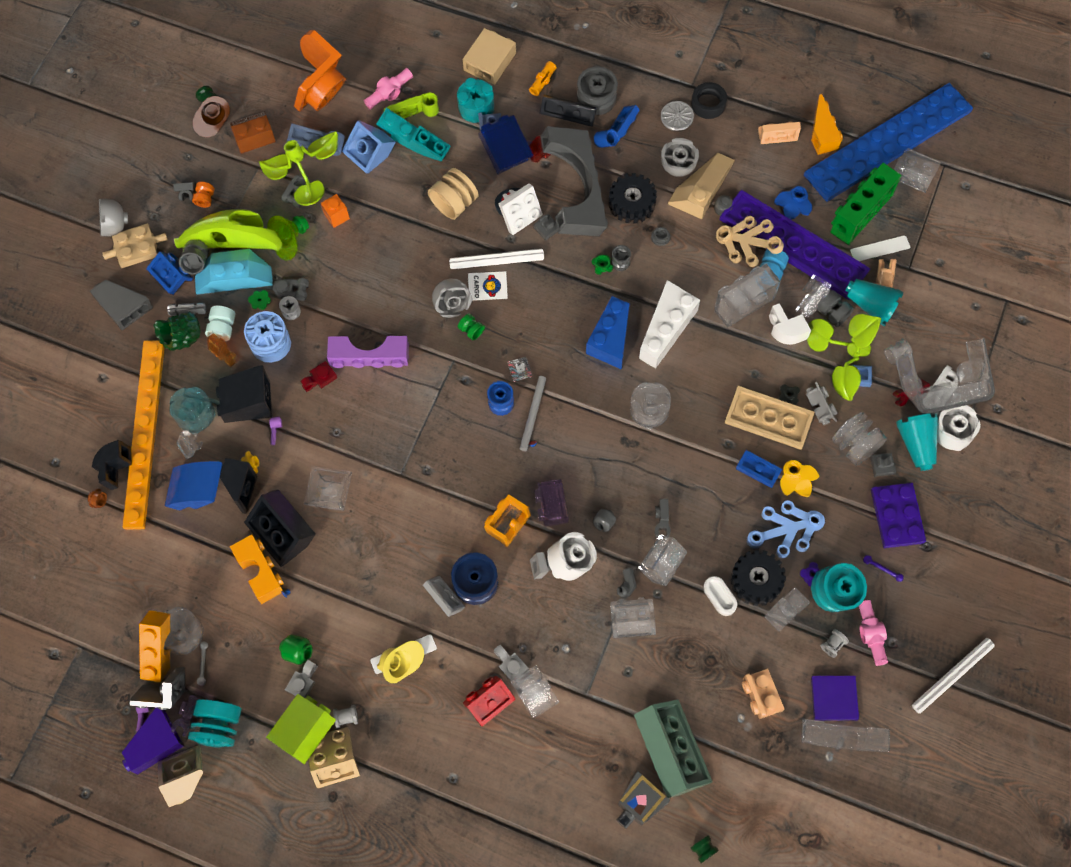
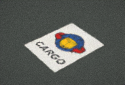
[468,271,508,301]

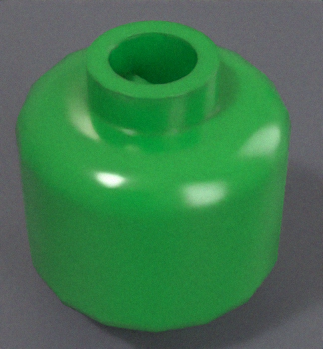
[279,634,313,665]

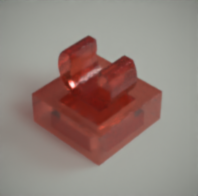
[528,136,551,163]

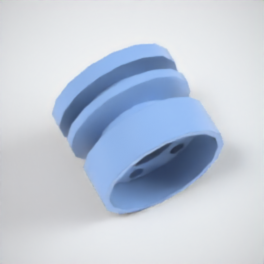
[244,311,291,363]

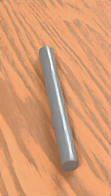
[520,376,546,451]

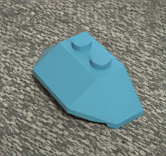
[195,249,273,295]

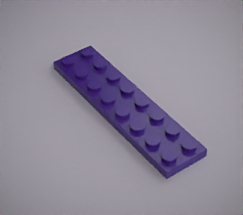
[719,190,871,300]

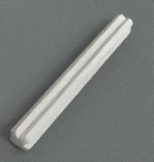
[449,249,544,269]
[912,638,995,713]

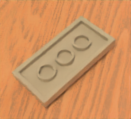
[725,386,815,450]

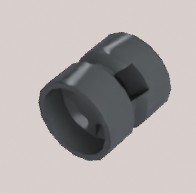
[179,240,209,275]
[816,290,854,327]

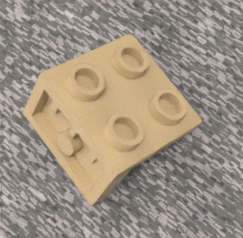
[309,727,360,788]

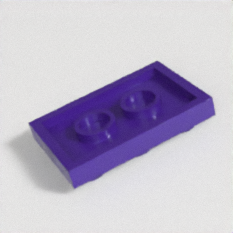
[871,483,926,548]

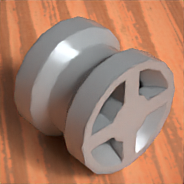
[279,296,301,320]

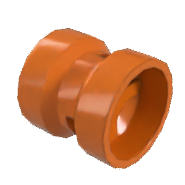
[192,182,215,208]

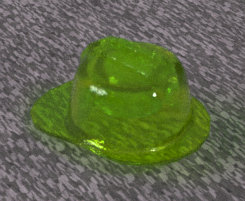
[267,215,298,261]

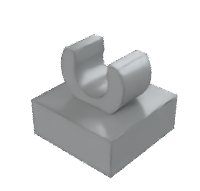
[530,552,551,579]

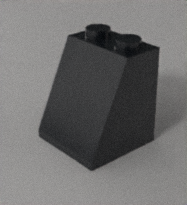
[216,365,272,423]

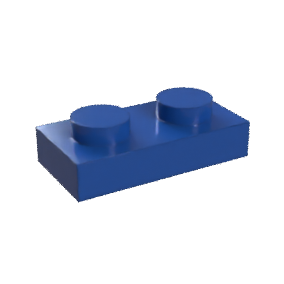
[736,450,782,488]

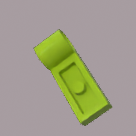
[383,92,439,119]

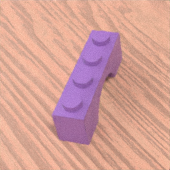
[327,336,409,368]

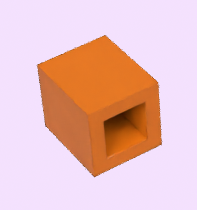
[321,194,350,228]

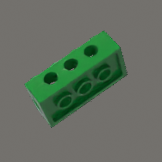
[830,163,902,246]

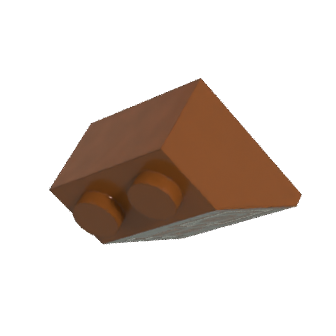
[230,111,276,154]

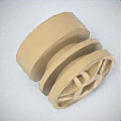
[428,168,479,220]

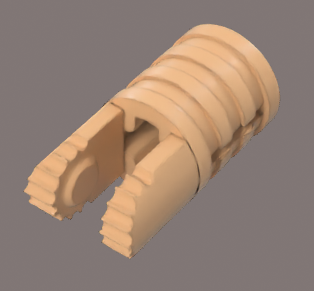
[876,259,896,288]

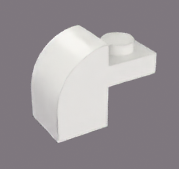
[769,303,811,345]

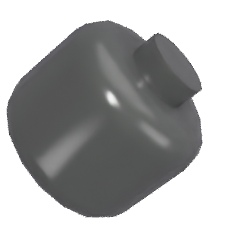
[714,195,733,216]
[593,509,616,532]

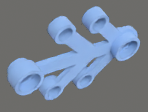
[747,500,825,558]

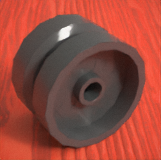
[577,66,618,115]

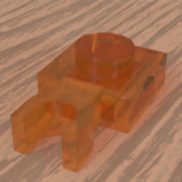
[208,333,237,367]

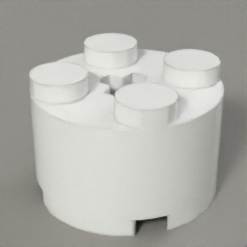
[937,403,980,451]
[547,532,597,581]

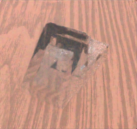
[764,587,810,632]

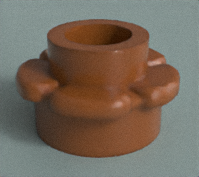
[88,488,107,508]

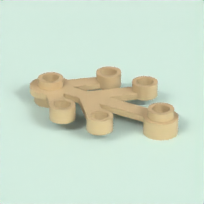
[716,216,784,267]

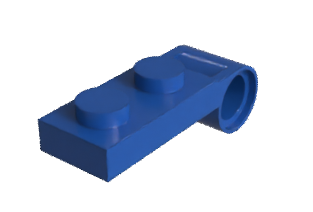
[594,105,640,148]

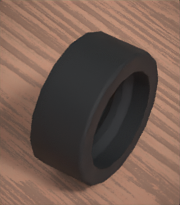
[691,82,727,119]

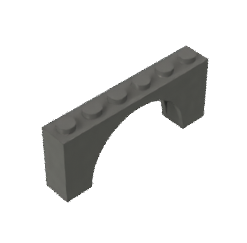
[540,126,608,237]

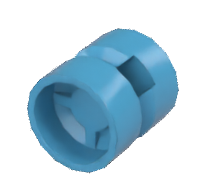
[756,248,789,285]

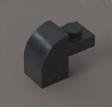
[92,440,132,490]

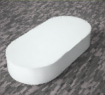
[704,576,737,616]

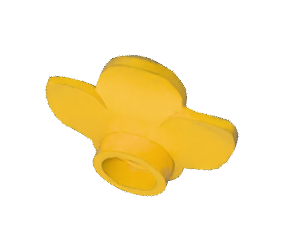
[780,460,819,497]

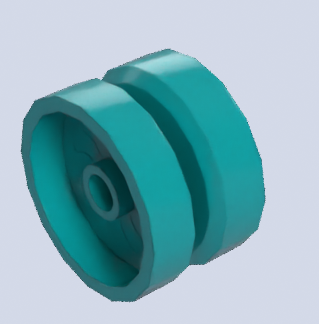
[811,563,867,613]

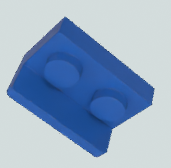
[146,252,193,295]

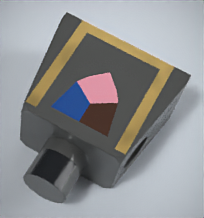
[616,771,670,829]

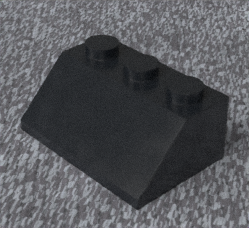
[244,490,316,567]

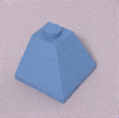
[342,120,396,174]

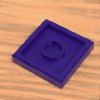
[811,676,859,721]

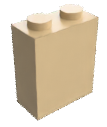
[462,28,516,85]

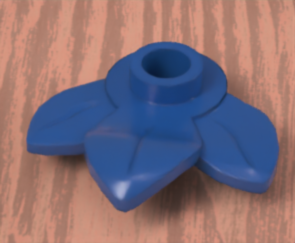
[774,186,812,220]

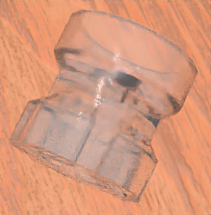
[884,339,913,365]

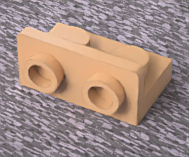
[758,122,801,144]
[742,669,784,719]

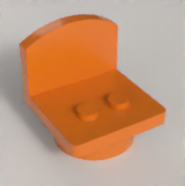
[294,30,346,112]

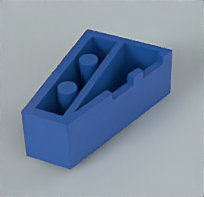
[586,296,630,369]

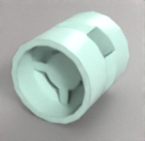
[205,306,236,341]

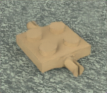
[102,223,168,268]

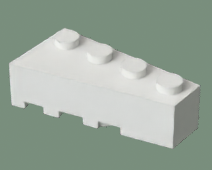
[639,280,700,369]

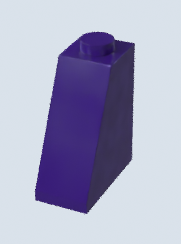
[122,707,184,775]

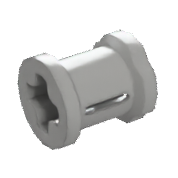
[820,629,849,658]
[333,705,358,728]

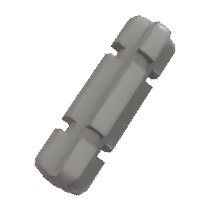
[167,303,206,316]

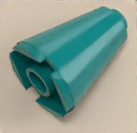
[845,279,904,326]
[896,413,938,471]

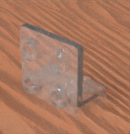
[894,148,941,193]

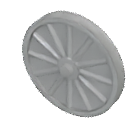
[661,101,694,131]

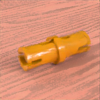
[529,61,557,96]

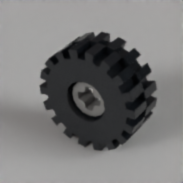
[609,173,657,224]
[730,550,786,606]

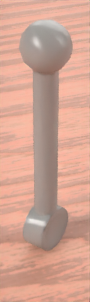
[197,641,208,686]

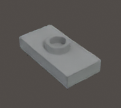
[423,576,465,617]

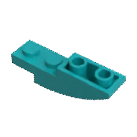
[376,108,451,162]

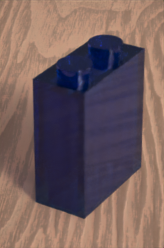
[478,115,533,175]

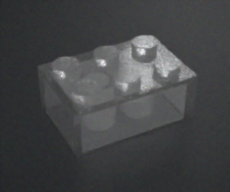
[714,263,780,328]

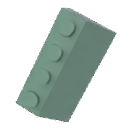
[634,700,713,798]

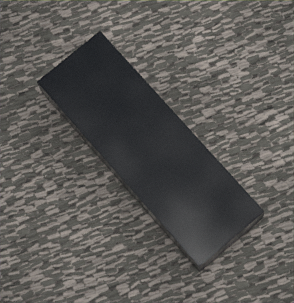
[540,94,597,127]

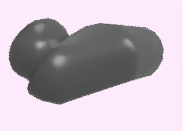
[617,568,637,598]

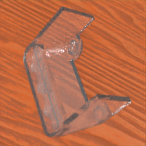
[895,338,995,414]

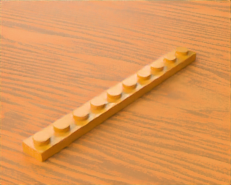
[122,341,165,529]

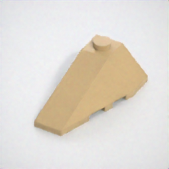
[668,153,734,219]

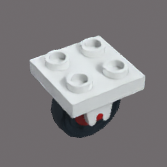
[495,183,543,235]

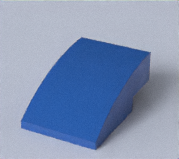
[165,461,222,511]

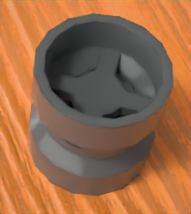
[611,245,631,271]

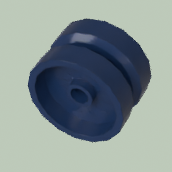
[451,552,499,605]

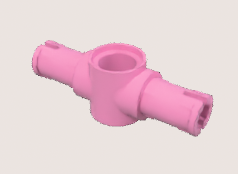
[364,68,413,110]
[859,600,888,666]

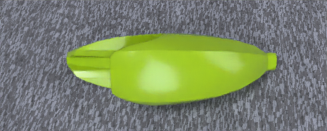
[174,209,282,251]

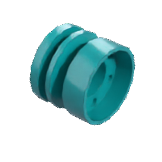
[188,700,242,748]

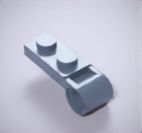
[287,123,345,156]

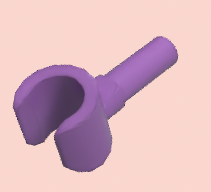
[269,416,283,445]
[136,707,151,731]

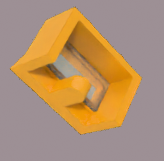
[484,494,531,547]

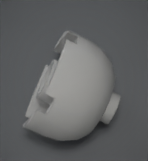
[661,138,699,177]
[99,199,128,237]
[432,278,472,318]

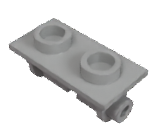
[806,382,838,425]

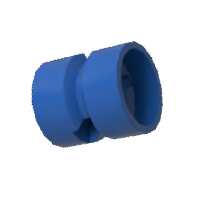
[487,381,514,416]

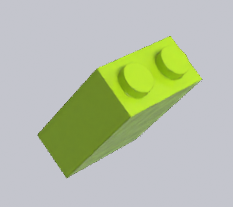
[266,694,336,765]

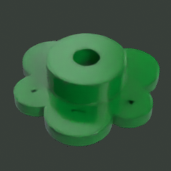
[248,290,271,310]

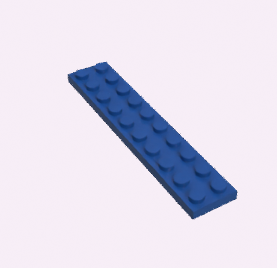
[804,83,973,202]

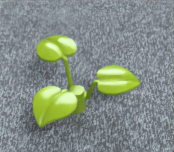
[259,131,338,206]
[807,314,881,401]

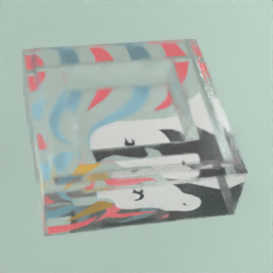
[507,357,532,382]

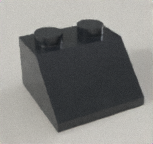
[220,458,258,514]

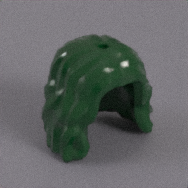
[153,311,201,351]

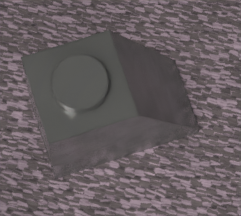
[90,280,153,330]

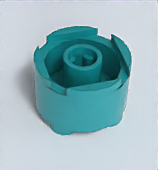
[457,78,495,123]

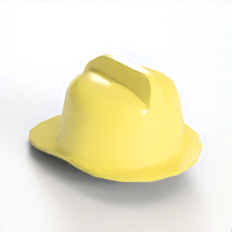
[377,641,424,683]

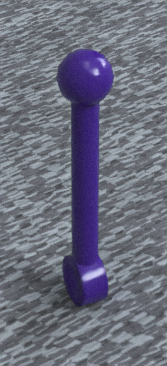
[863,555,904,582]

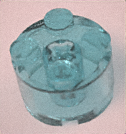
[169,387,215,434]

